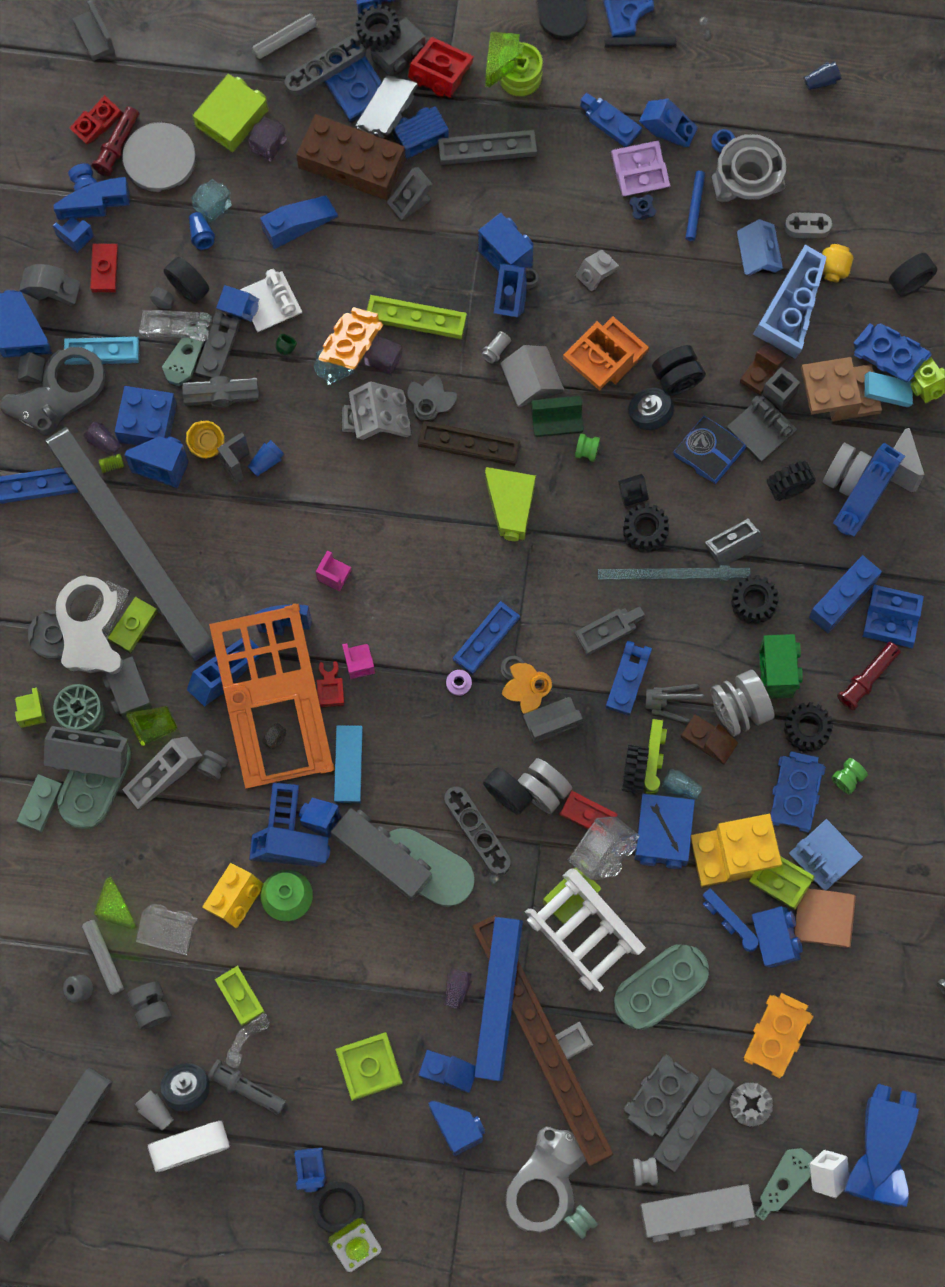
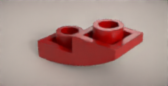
[70,95,123,144]

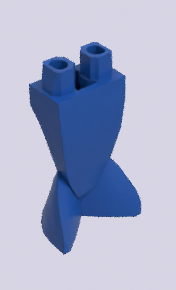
[844,1084,919,1207]

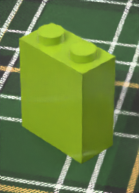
[193,74,268,152]

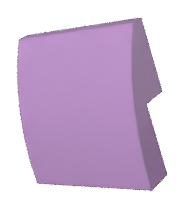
[611,141,670,197]

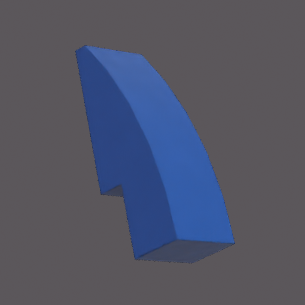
[54,177,130,220]

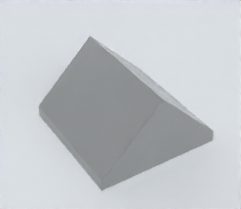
[500,345,564,407]
[891,428,924,492]

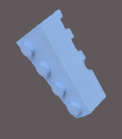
[753,245,826,359]

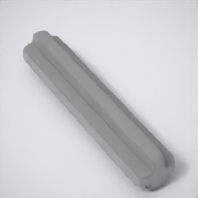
[253,14,317,59]
[82,920,124,995]

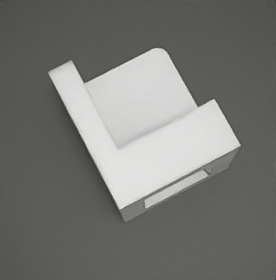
[810,1150,849,1198]

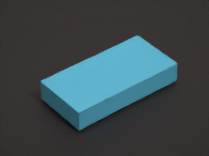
[865,371,913,407]

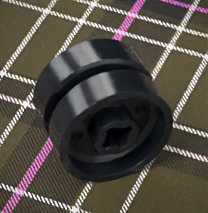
[652,345,706,396]

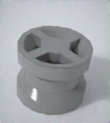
[633,1158,658,1186]

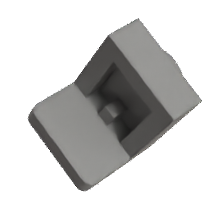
[576,250,619,291]

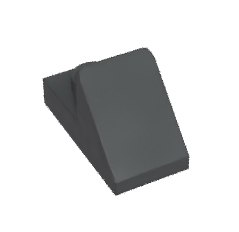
[387,167,433,220]

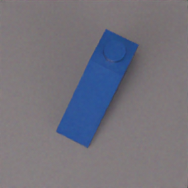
[260,195,338,249]
[187,638,263,707]

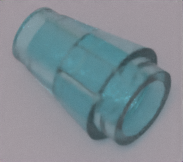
[662,768,702,800]

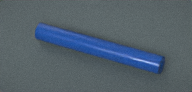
[686,171,705,241]

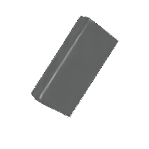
[705,519,763,568]

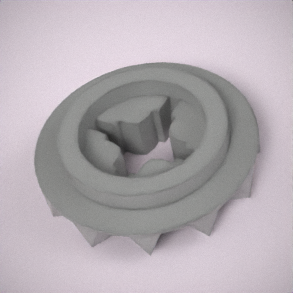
[730,1083,773,1126]

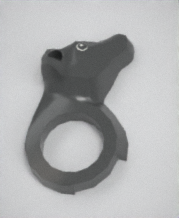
[0,347,106,435]

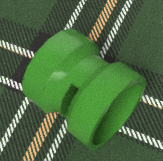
[831,758,868,794]

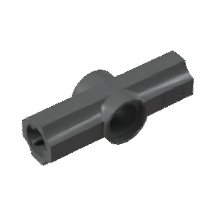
[183,376,259,408]

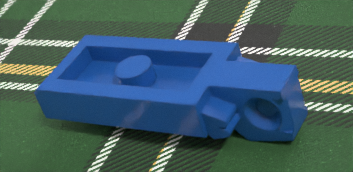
[580,93,642,147]

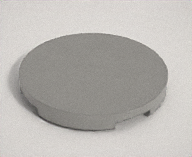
[123,123,196,192]

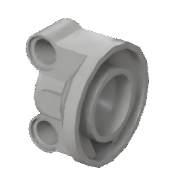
[712,134,786,202]

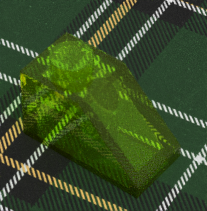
[485,32,524,87]

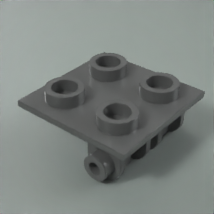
[726,395,797,462]

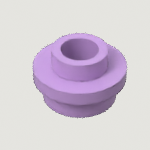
[446,670,472,696]

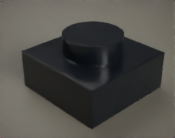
[618,474,649,507]

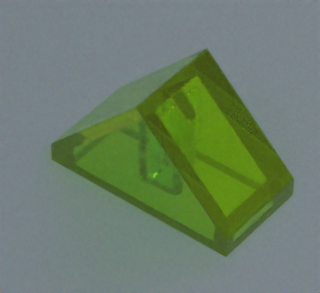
[126,706,177,746]
[94,876,137,929]

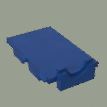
[853,323,932,383]
[771,752,826,832]

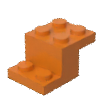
[563,316,649,391]

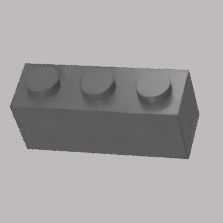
[44,726,128,778]

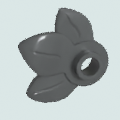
[407,376,457,421]

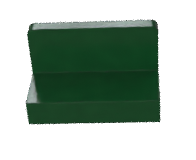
[531,396,584,437]

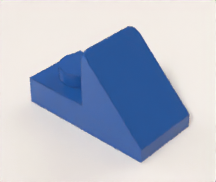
[419,1050,476,1093]

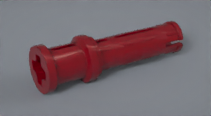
[91,106,140,176]
[837,642,901,710]

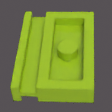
[749,856,815,910]

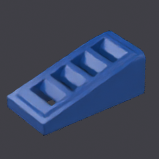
[268,782,300,831]

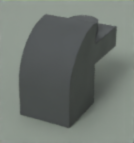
[19,264,80,306]

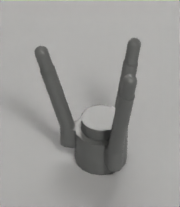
[646,684,705,724]

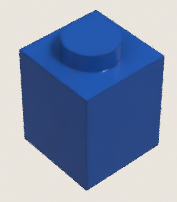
[216,285,260,322]

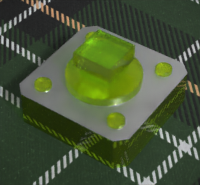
[328,1218,382,1272]

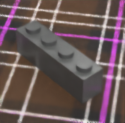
[331,808,432,902]

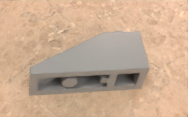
[122,737,203,809]

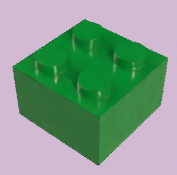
[759,634,803,699]

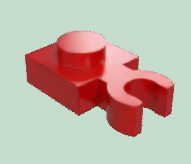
[317,661,344,707]

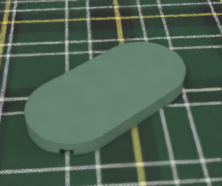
[57,730,131,829]
[389,828,474,907]
[614,944,709,1030]

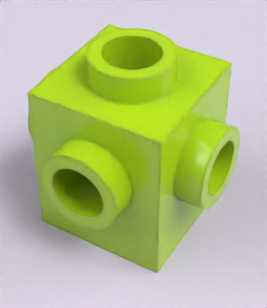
[910,357,945,403]

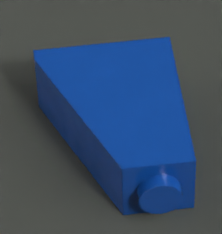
[0,290,52,358]
[249,827,330,867]

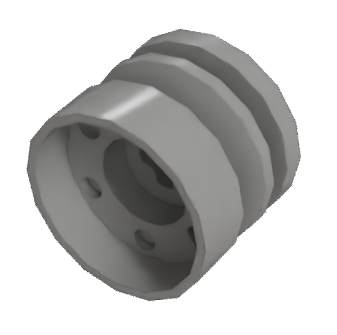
[710,670,774,737]

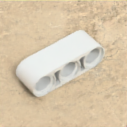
[148,1121,230,1172]

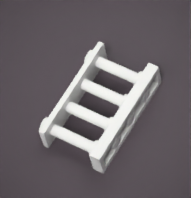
[525,869,646,992]

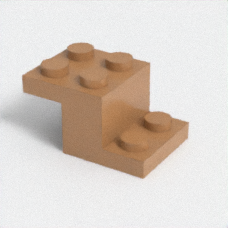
[801,357,882,421]

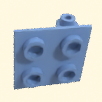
[789,819,863,891]

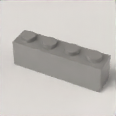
[640,1184,755,1242]

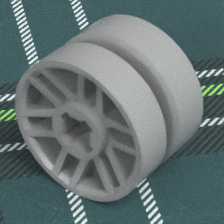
[822,442,872,497]
[518,758,572,814]

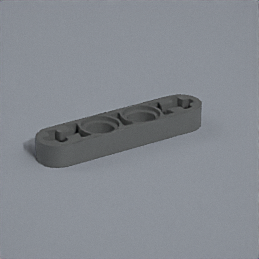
[285,35,367,97]
[444,786,511,876]

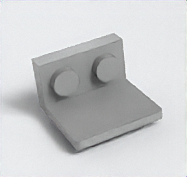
[349,381,411,440]

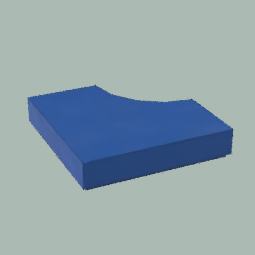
[603,0,654,37]

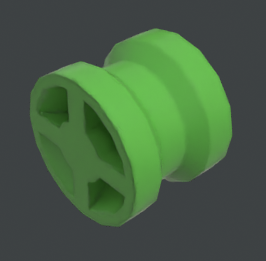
[575,433,600,462]

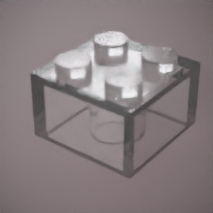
[568,817,640,880]

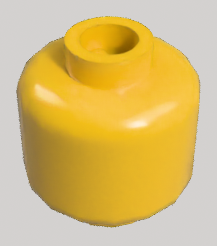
[822,244,854,282]

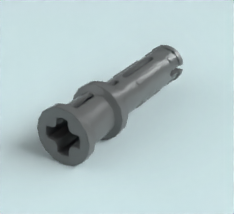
[207,1059,287,1116]

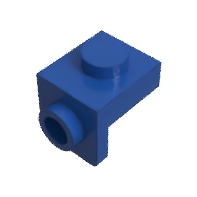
[294,1148,327,1192]

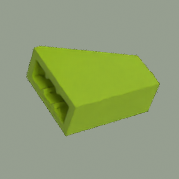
[485,467,536,541]

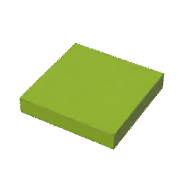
[336,1032,403,1101]

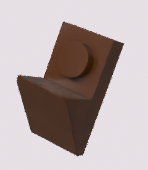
[740,343,788,395]
[681,714,738,765]

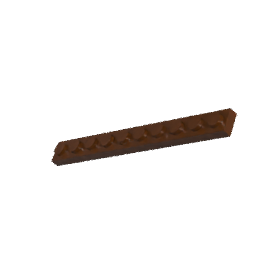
[472,914,614,1167]

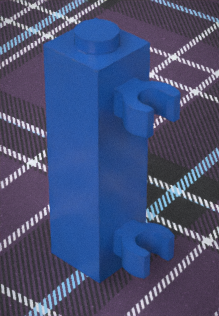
[833,443,906,537]

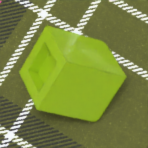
[15,687,46,728]

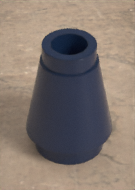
[804,62,841,90]

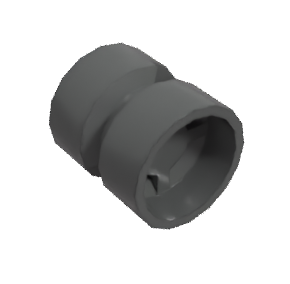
[127,981,172,1030]

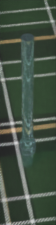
[598,565,750,581]

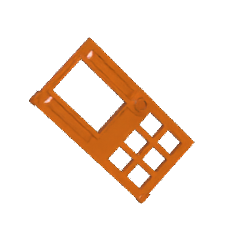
[209,603,335,789]

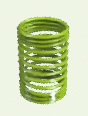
[99,453,124,473]

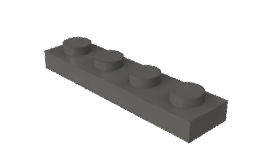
[438,130,537,165]
[652,1068,735,1173]

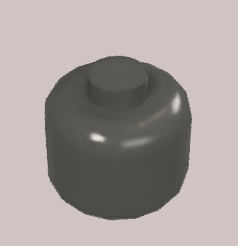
[63,974,93,1002]

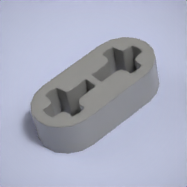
[784,213,832,239]

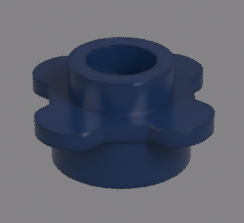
[630,195,656,220]

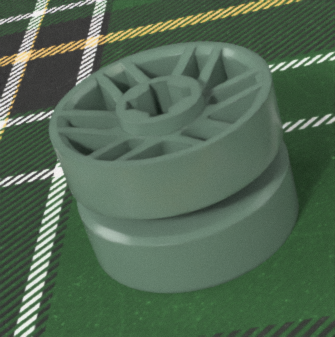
[53,684,105,733]

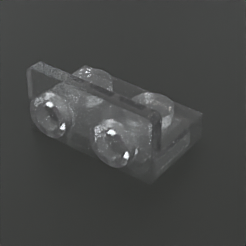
[136,904,198,955]

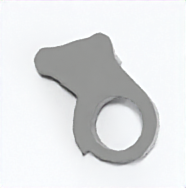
[55,575,123,674]
[505,1127,586,1233]

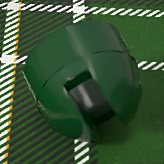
[276,334,297,356]

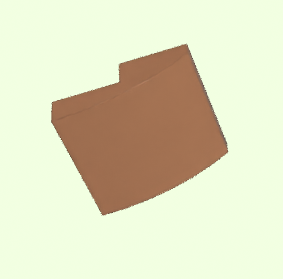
[795,889,856,948]

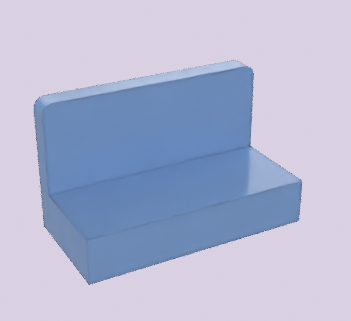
[737,219,783,276]

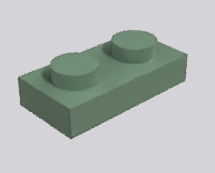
[17,774,63,833]

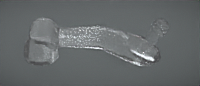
[225,1013,270,1068]

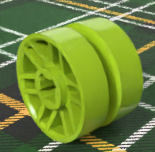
[499,42,543,96]

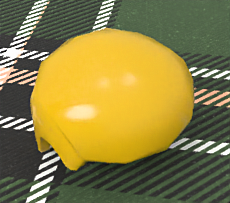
[186,421,225,459]

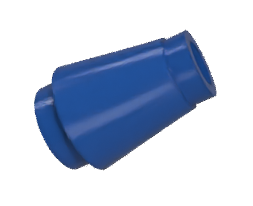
[189,212,215,250]
[248,440,284,477]

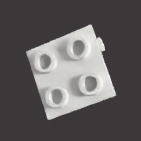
[240,269,302,332]

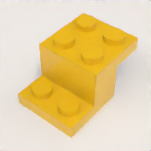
[690,814,782,888]

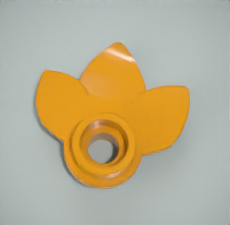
[502,663,552,713]

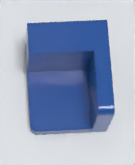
[53,217,94,253]

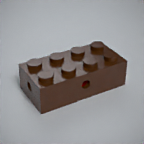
[296,114,406,200]

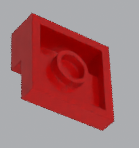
[408,37,474,97]

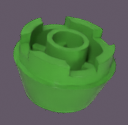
[260,870,313,921]

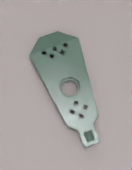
[162,319,208,386]
[755,1148,813,1221]

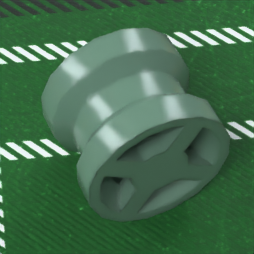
[564,1205,598,1240]

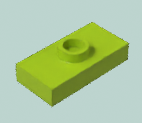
[108,597,158,654]
[215,966,265,1026]

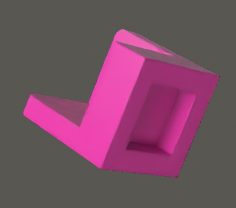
[316,551,352,591]
[342,643,375,679]

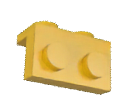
[202,863,264,928]

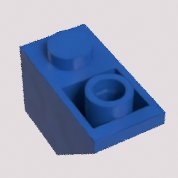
[639,99,698,147]

